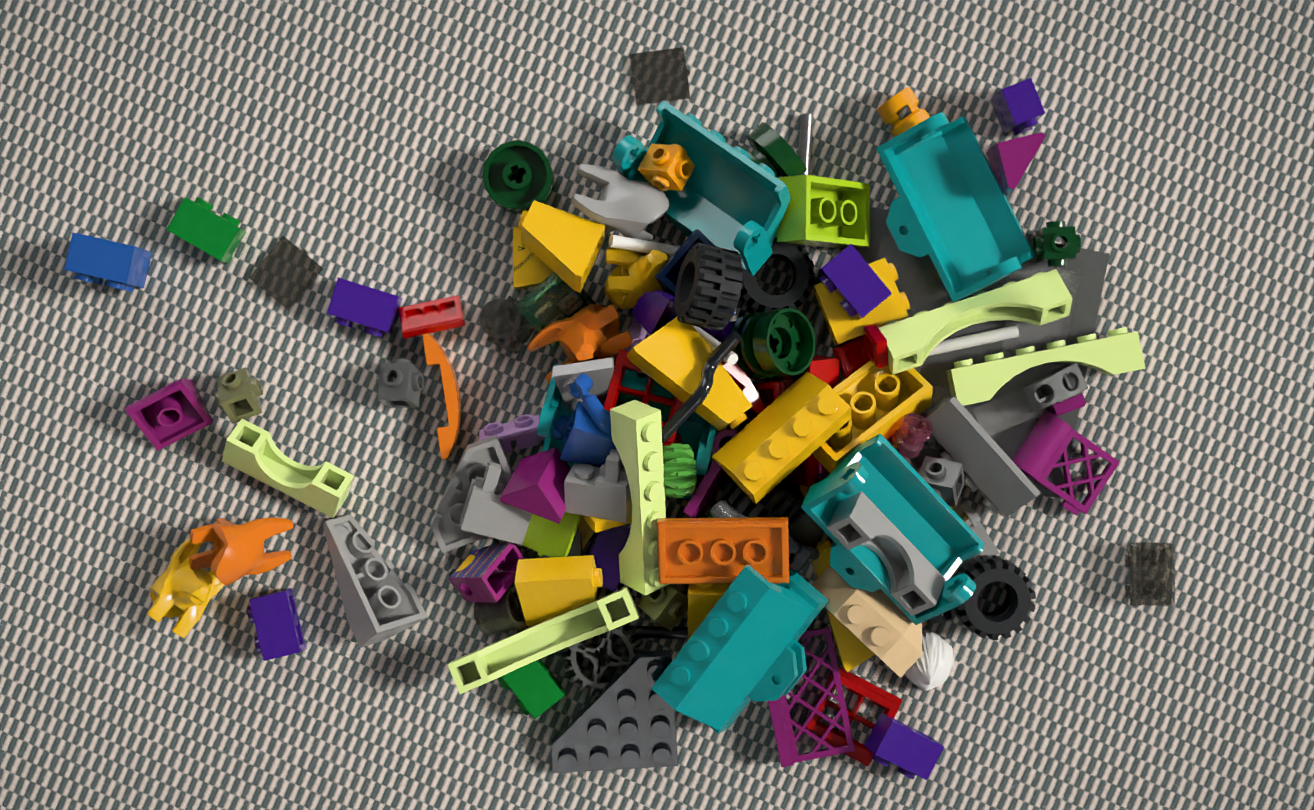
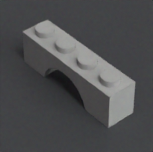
[827,491,946,616]

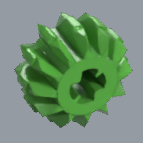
[663,443,697,498]

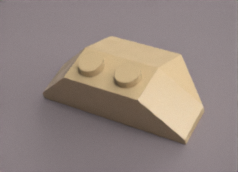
[812,567,922,678]

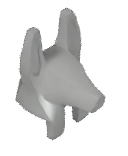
[571,164,669,242]

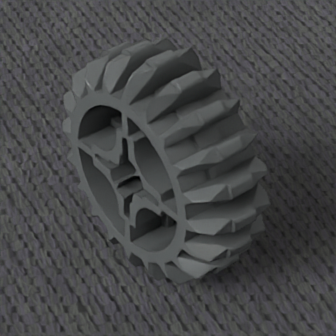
[560,623,645,697]

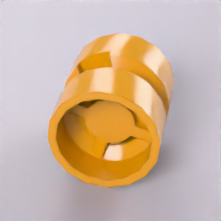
[876,87,930,137]

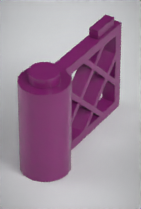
[1012,411,1120,516]
[683,430,738,518]

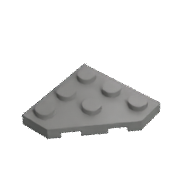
[431,434,513,553]

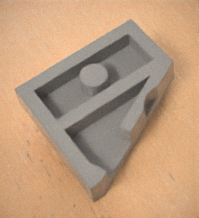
[552,357,614,413]

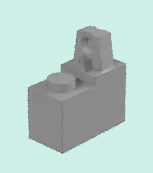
[564,449,632,523]
[460,461,532,545]

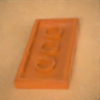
[657,517,789,584]

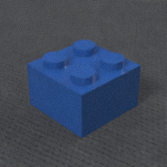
[64,232,152,292]

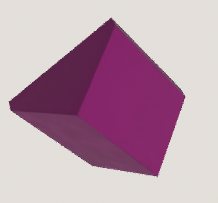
[986,132,1047,196]
[125,379,213,451]
[500,447,571,524]

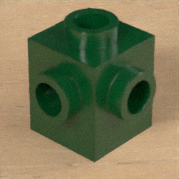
[1033,221,1081,267]

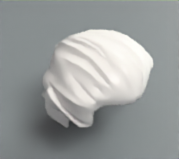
[905,632,954,691]

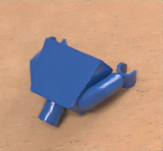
[553,373,616,466]

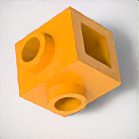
[638,144,696,191]

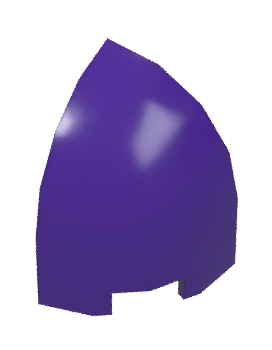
[631,290,677,335]

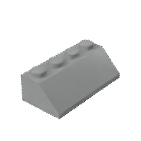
[917,396,1041,517]

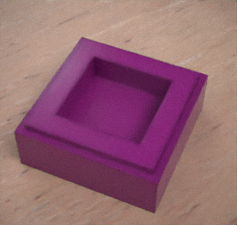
[1047,394,1086,416]

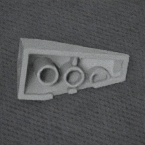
[323,514,427,648]

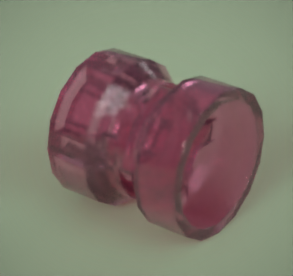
[891,413,933,458]

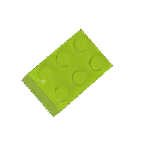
[777,175,870,249]

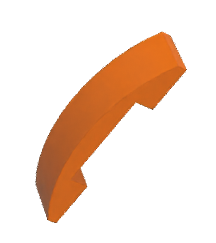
[422,333,461,459]

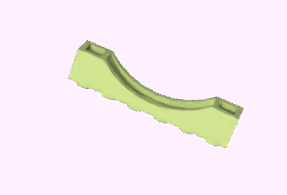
[879,269,1073,375]
[946,327,1146,406]
[610,400,669,596]
[447,586,640,694]

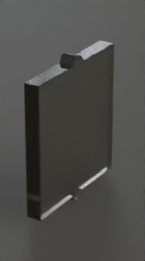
[630,47,690,106]
[249,236,324,311]

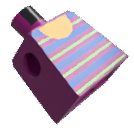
[449,541,524,603]

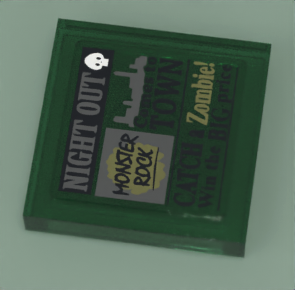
[515,272,595,349]

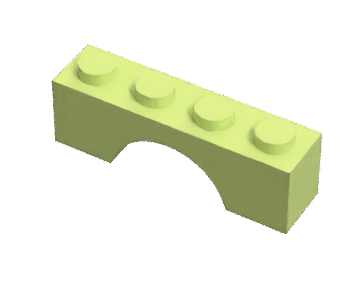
[222,419,354,519]

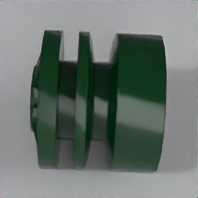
[737,122,807,178]
[731,308,816,379]

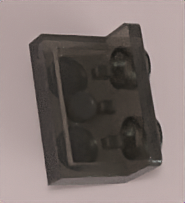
[1125,542,1175,606]

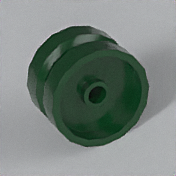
[482,140,554,214]

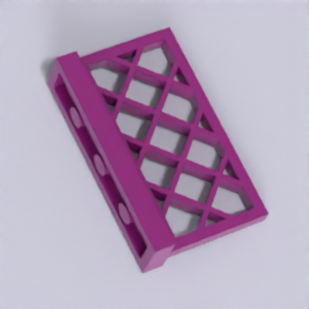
[768,626,855,767]

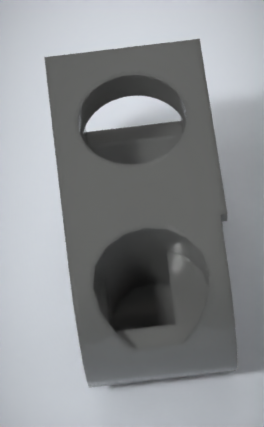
[1023,362,1088,412]

